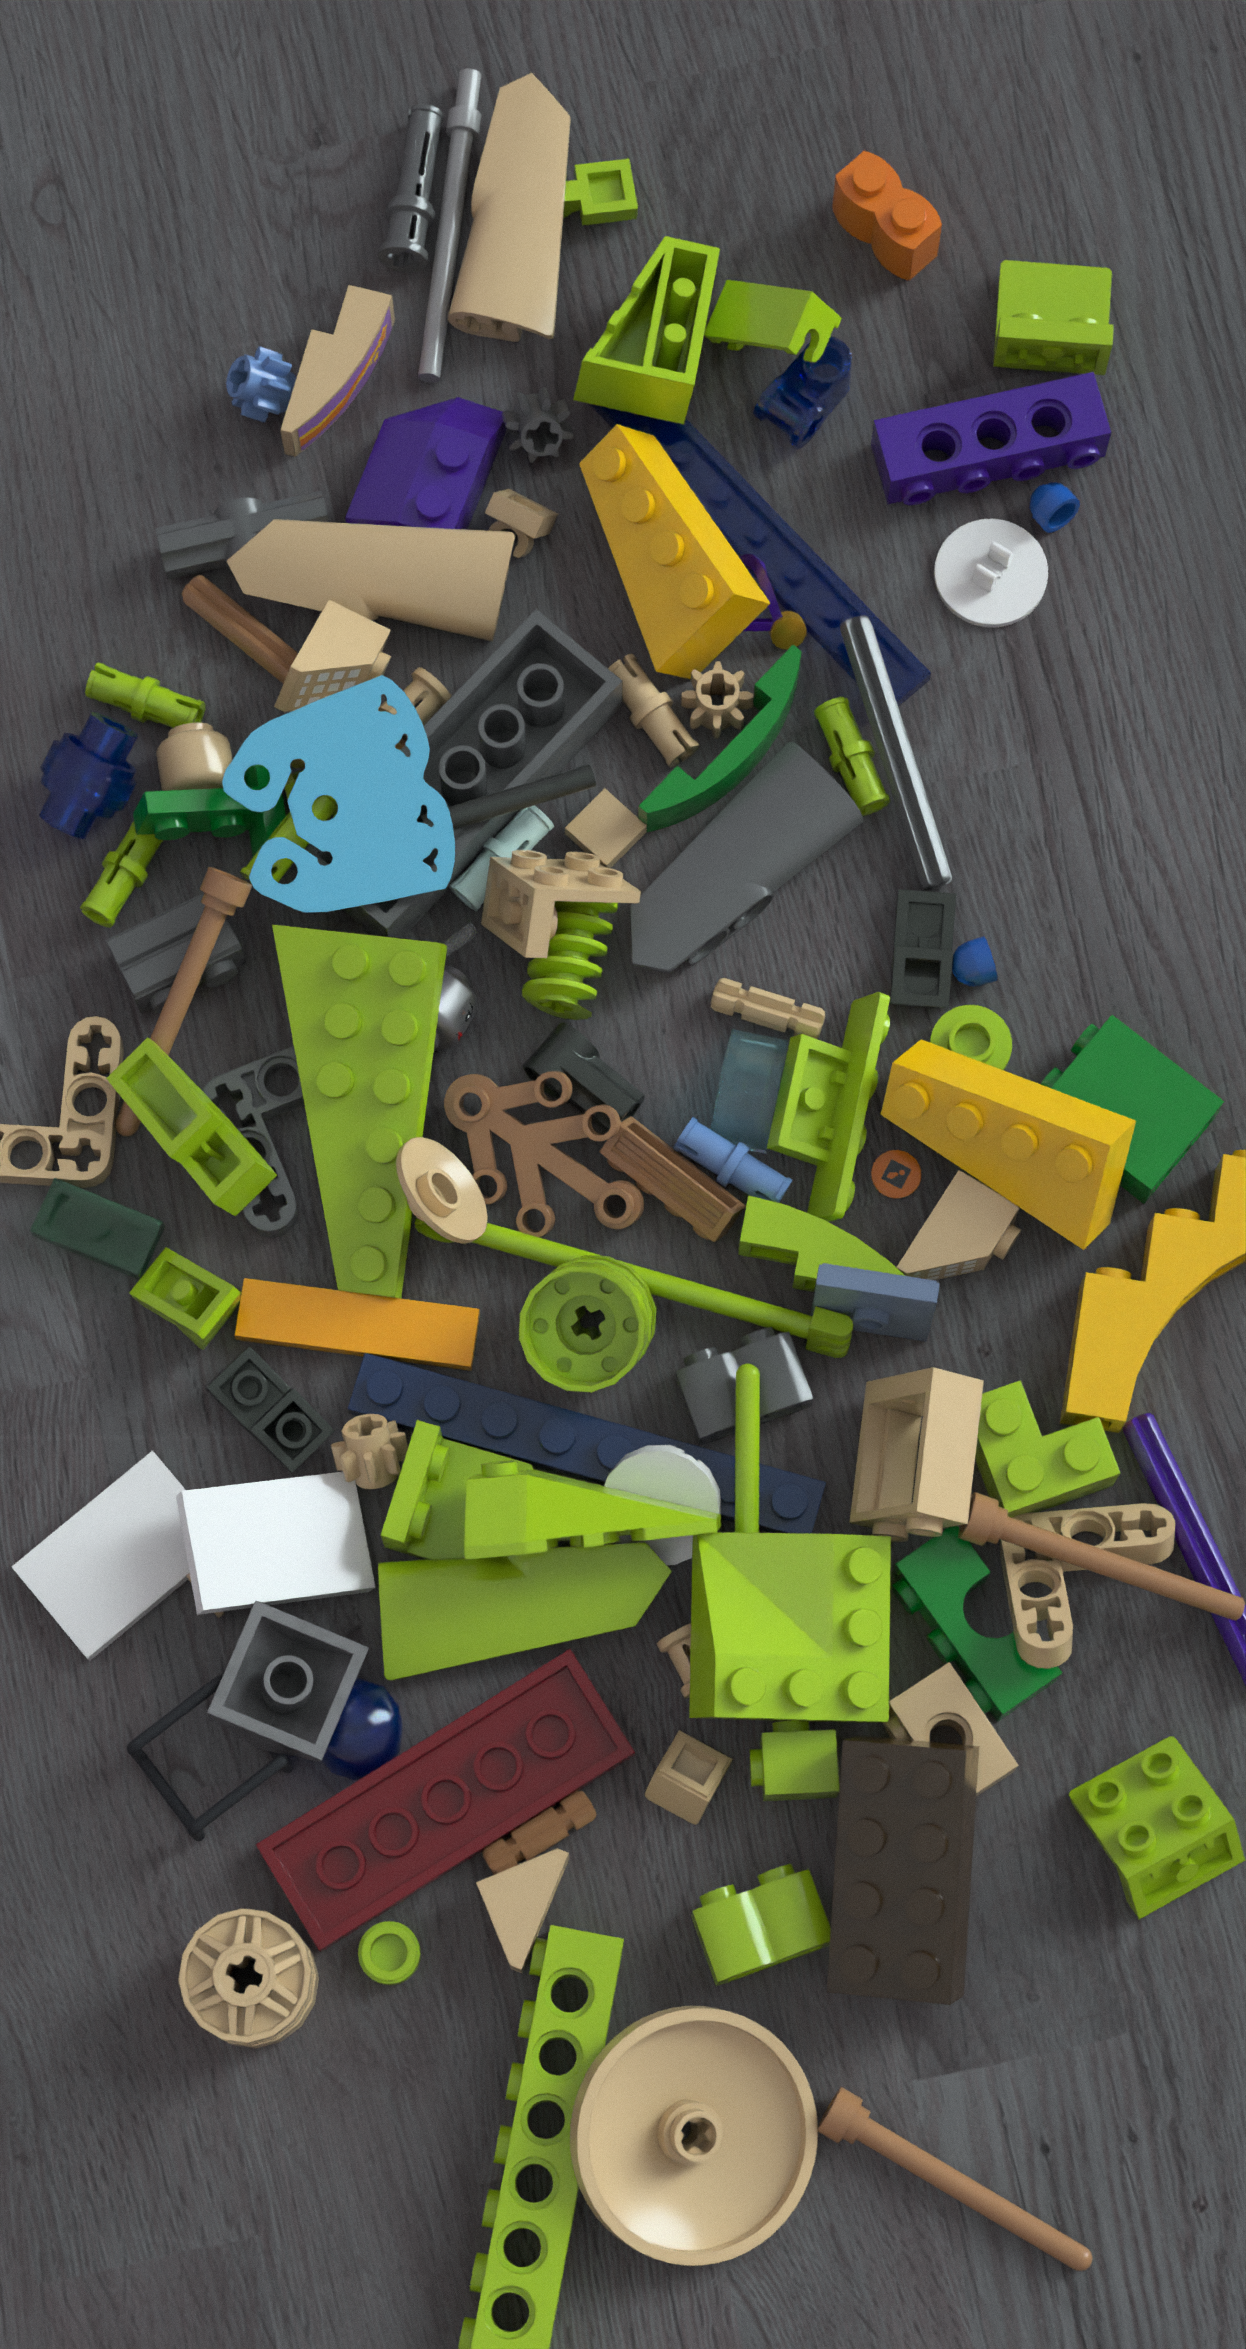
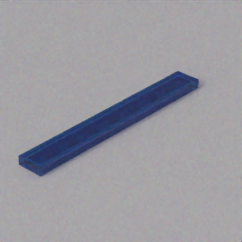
[590,404,931,707]

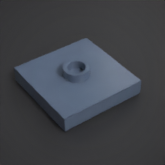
[810,1263,940,1342]

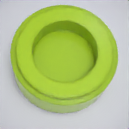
[358,1921,421,1985]

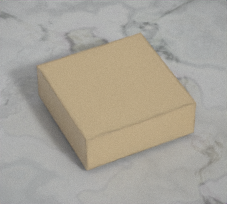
[565,788,647,868]

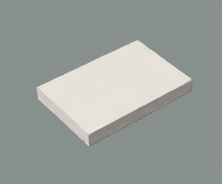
[12,1450,189,1661]
[176,1472,375,1615]

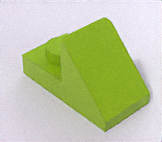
[129,1247,241,1350]

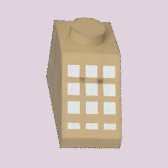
[274,600,391,712]
[896,1170,1021,1280]

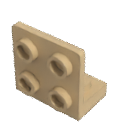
[481,850,641,958]

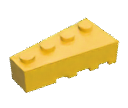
[579,424,771,679]
[881,1039,1136,1250]

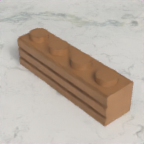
[599,1116,746,1242]

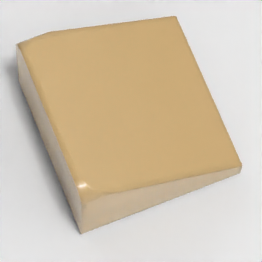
[645,1730,733,1825]

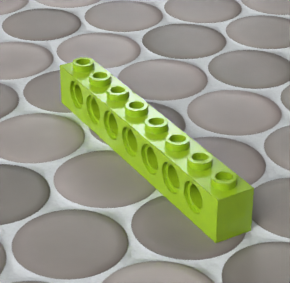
[458,1925,624,2349]

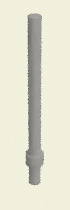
[418,68,481,383]

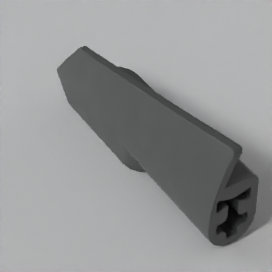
[630,742,863,973]

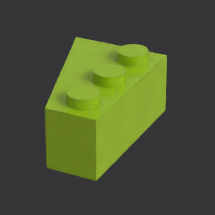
[573,236,720,424]

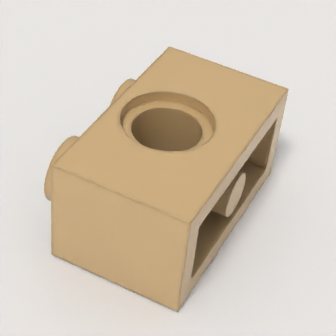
[883,1662,1019,1797]

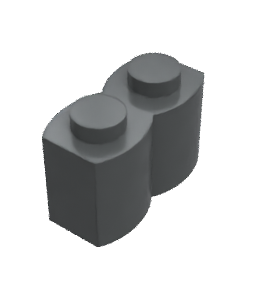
[676,1327,813,1445]

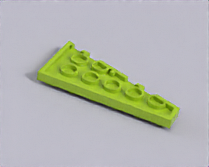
[272,925,447,1298]

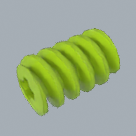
[522,901,618,1020]

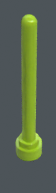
[735,1363,760,1533]

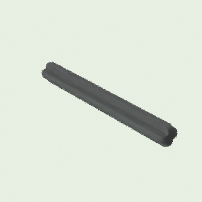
[840,615,952,890]

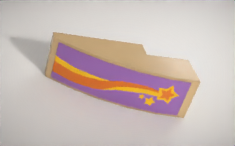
[280,285,395,457]

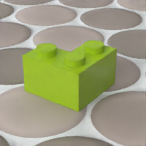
[975,1380,1121,1518]

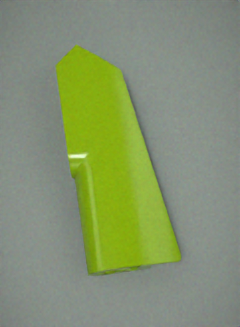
[378,1542,672,1680]

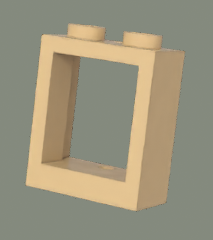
[850,1367,984,1542]

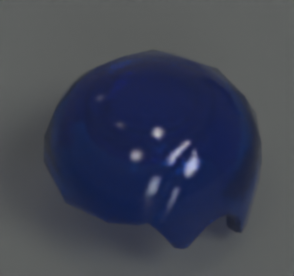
[322,1678,403,1780]

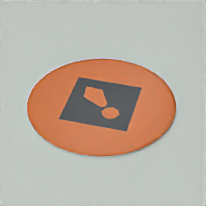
[871,1150,921,1199]

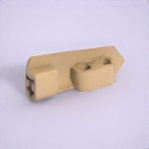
[448,73,571,342]
[227,519,515,641]

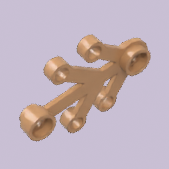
[444,1071,644,1237]

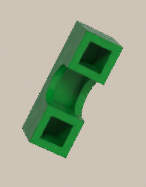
[891,1526,1062,1722]

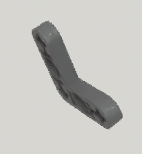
[202,1046,304,1238]

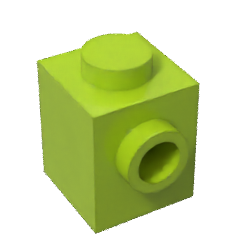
[749,1720,839,1801]

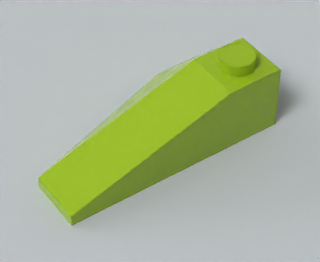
[464,1460,721,1560]

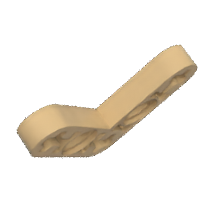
[0,1016,124,1188]
[1000,1503,1175,1669]

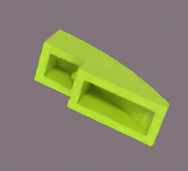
[106,1037,277,1216]
[738,1195,905,1292]

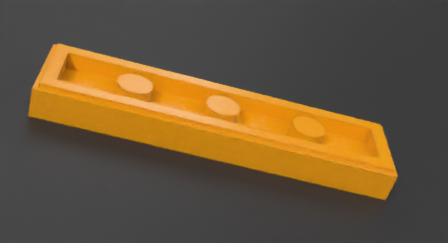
[235,1278,480,1371]

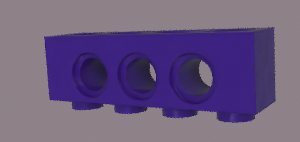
[871,372,1111,505]

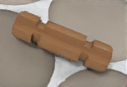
[483,1791,597,1875]

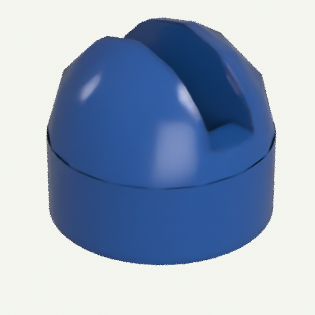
[1029,482,1080,533]
[952,936,998,987]

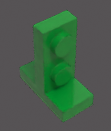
[133,764,286,857]

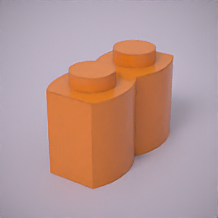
[832,151,942,281]

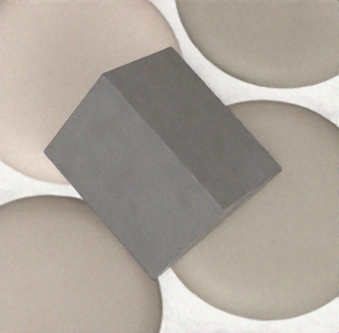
[207,1600,369,1762]

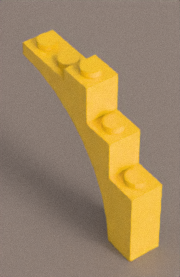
[1060,1150,1246,1433]

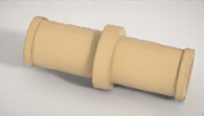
[608,654,699,767]

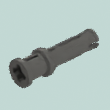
[378,104,444,273]

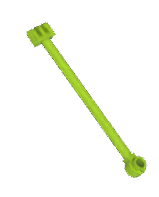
[414,1217,853,1358]

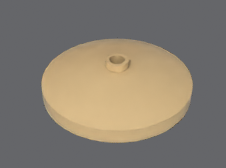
[570,2006,818,2265]

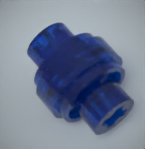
[39,712,138,839]

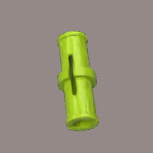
[85,662,206,728]
[814,697,891,816]
[80,821,163,928]

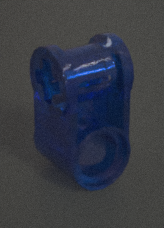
[753,336,852,449]

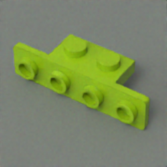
[767,992,890,1222]

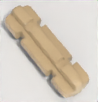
[711,978,825,1039]

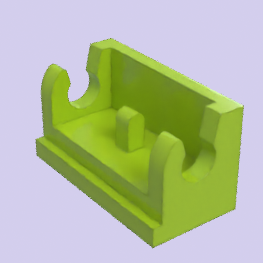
[704,280,842,362]

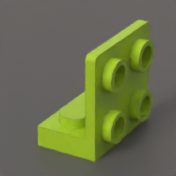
[993,260,1114,375]
[381,1420,533,1560]
[1069,1736,1245,1919]

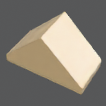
[476,1848,569,1973]

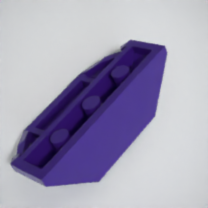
[345,397,507,530]

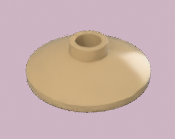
[396,1137,487,1244]

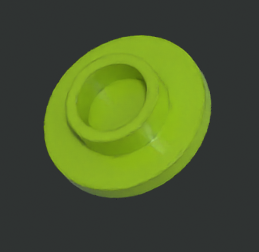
[930,1005,1012,1070]

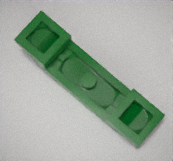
[638,645,802,833]

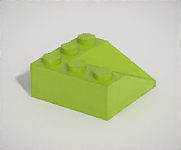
[689,1532,891,1723]

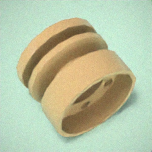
[179,1908,319,2048]

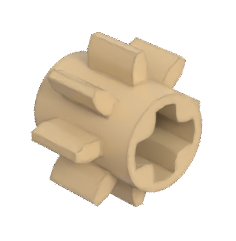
[681,661,753,738]
[331,1414,408,1489]

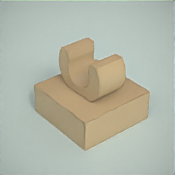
[485,489,558,558]

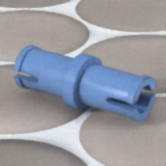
[673,1117,793,1203]

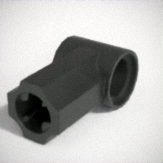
[522,1022,645,1132]

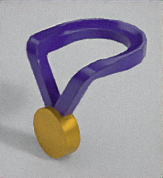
[739,554,807,649]

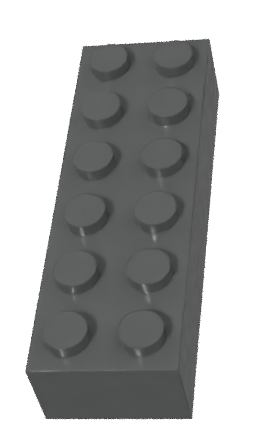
[305,609,622,939]

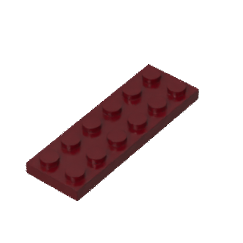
[255,1649,635,1952]

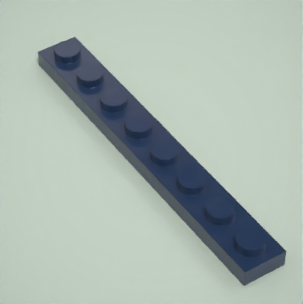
[348,1353,826,1534]

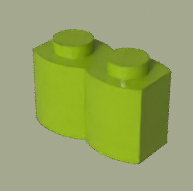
[691,1864,831,1986]

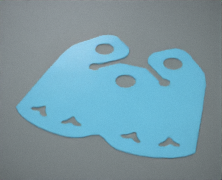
[222,675,455,913]

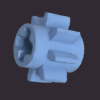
[226,346,296,423]

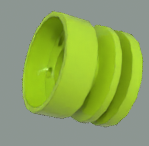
[519,1255,656,1392]

